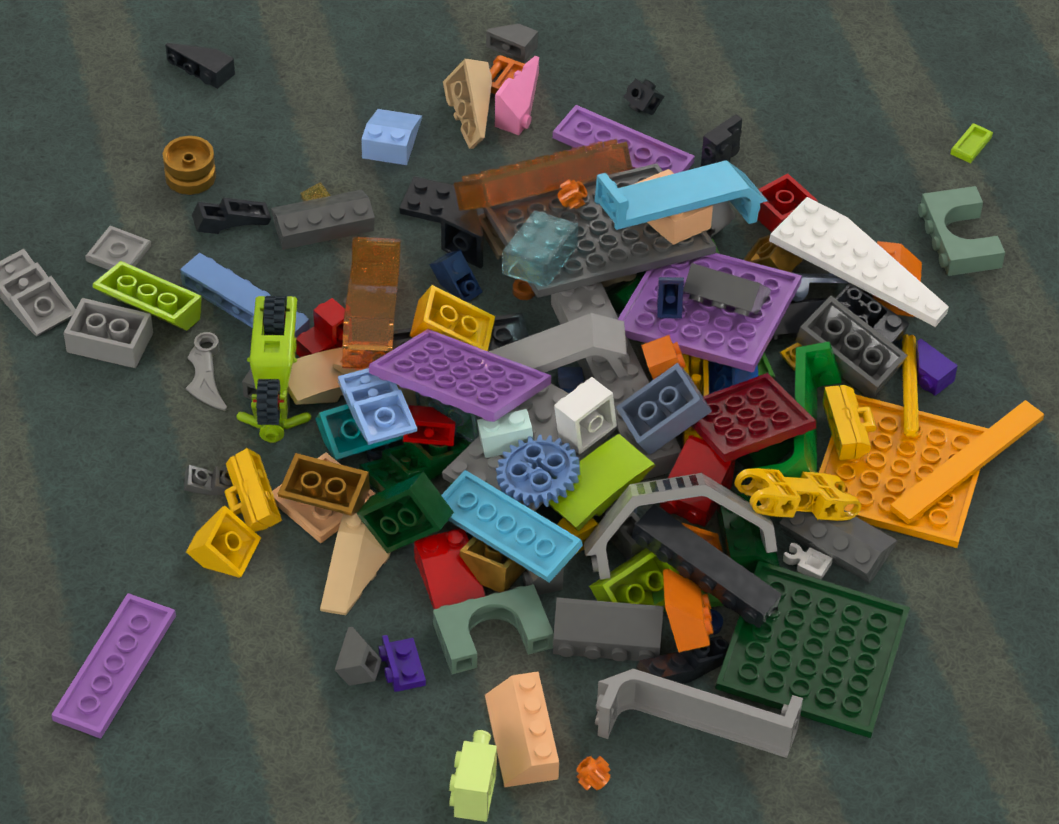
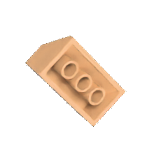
[485,672,559,787]

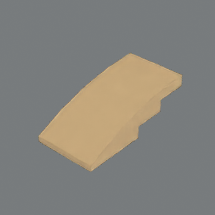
[288,345,372,405]

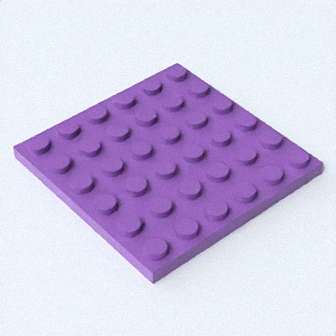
[617,253,802,372]

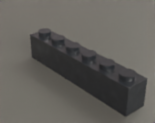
[631,504,782,628]

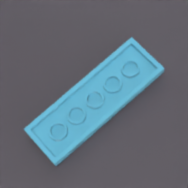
[441,470,583,583]

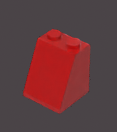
[659,434,735,527]

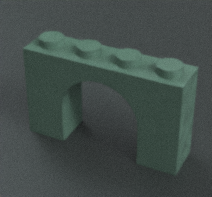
[918,186,1005,276]
[433,584,554,674]

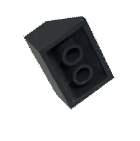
[771,297,828,340]

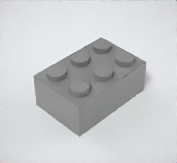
[64,298,153,368]

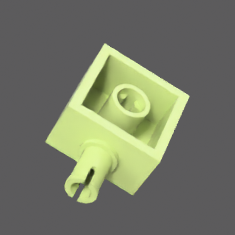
[449,730,497,822]

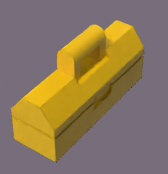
[822,385,877,460]
[224,448,282,532]

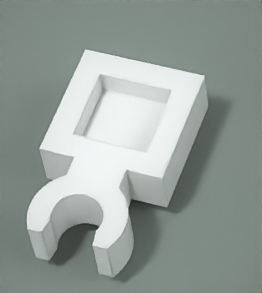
[783,543,833,580]

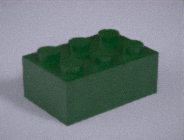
[356,472,454,553]

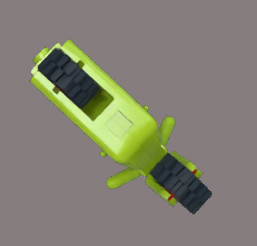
[236,296,311,443]

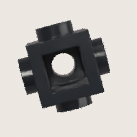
[623,78,665,115]

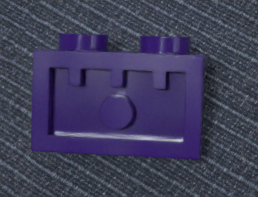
[378,635,426,692]

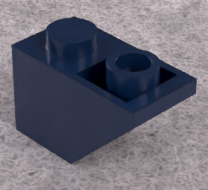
[429,250,483,302]

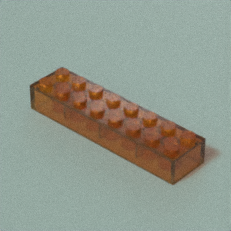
[454,139,633,211]

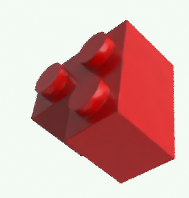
[296,298,352,357]

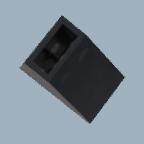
[835,283,909,346]

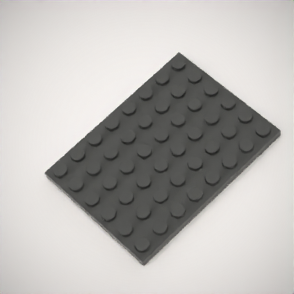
[484,163,716,298]

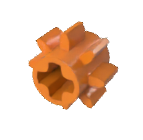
[558,179,587,209]
[577,756,610,790]

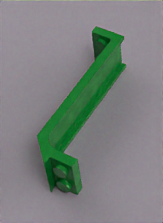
[756,341,842,478]

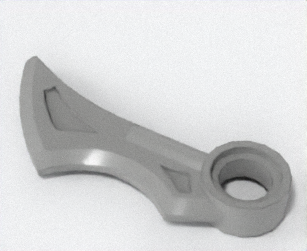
[186,332,227,411]

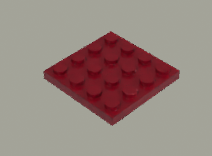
[691,373,816,462]

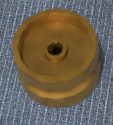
[163,136,216,195]

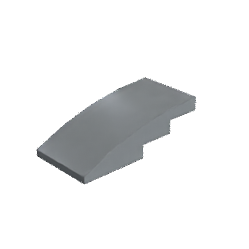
[0,249,76,337]

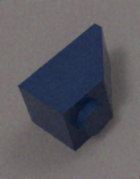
[657,277,684,319]

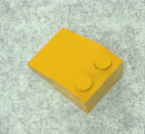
[410,285,495,351]

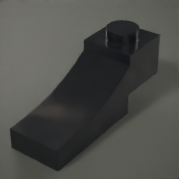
[192,198,271,234]

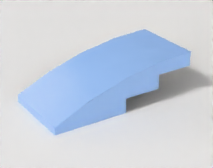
[338,368,417,445]

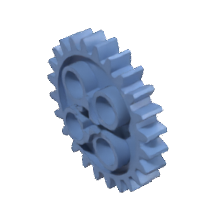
[496,435,581,508]

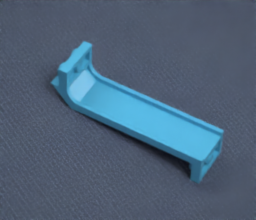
[595,160,768,230]

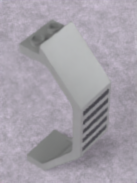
[583,473,777,580]

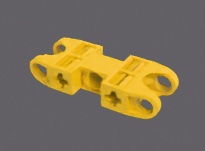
[734,468,861,521]

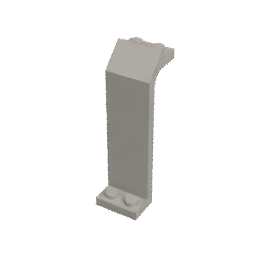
[489,313,630,378]
[595,669,803,758]

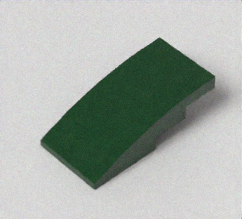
[359,432,469,492]

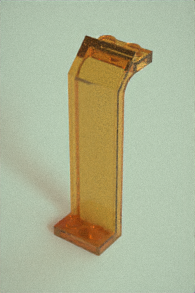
[342,237,401,369]

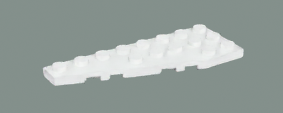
[769,197,949,327]

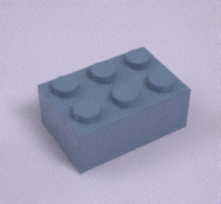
[616,363,712,455]

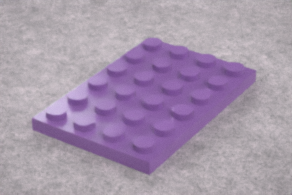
[369,329,551,422]

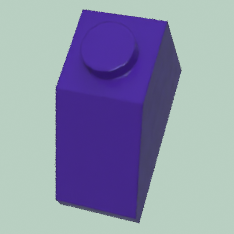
[916,339,958,396]

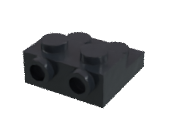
[701,114,742,167]

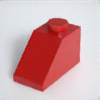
[403,405,455,446]

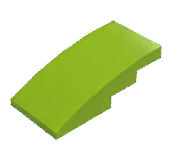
[549,434,655,531]

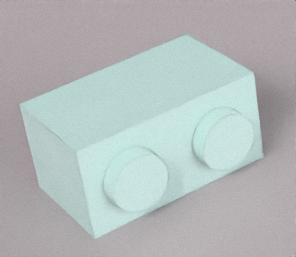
[477,409,534,458]

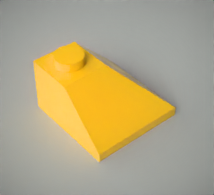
[186,506,261,578]

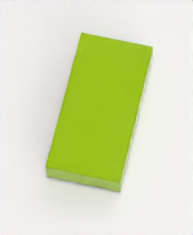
[950,123,993,163]

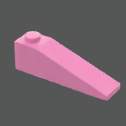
[495,56,539,135]

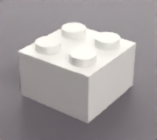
[554,377,617,455]

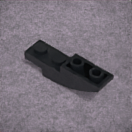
[636,636,729,684]

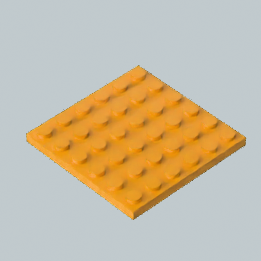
[819,394,988,548]

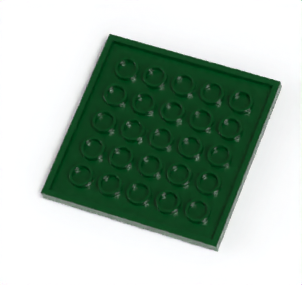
[715,561,910,738]

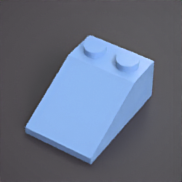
[361,109,422,165]

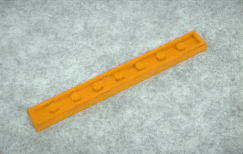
[890,400,1044,525]

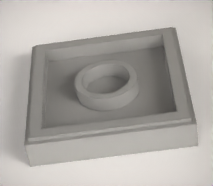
[85,226,151,270]

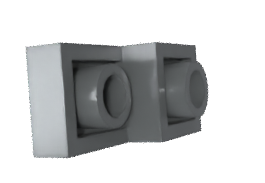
[184,465,238,495]

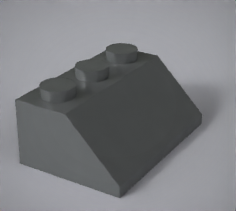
[683,263,771,317]

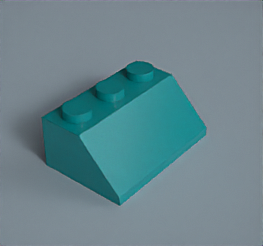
[316,404,403,460]

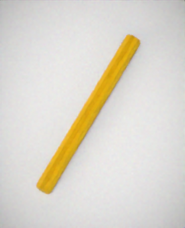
[902,334,919,437]

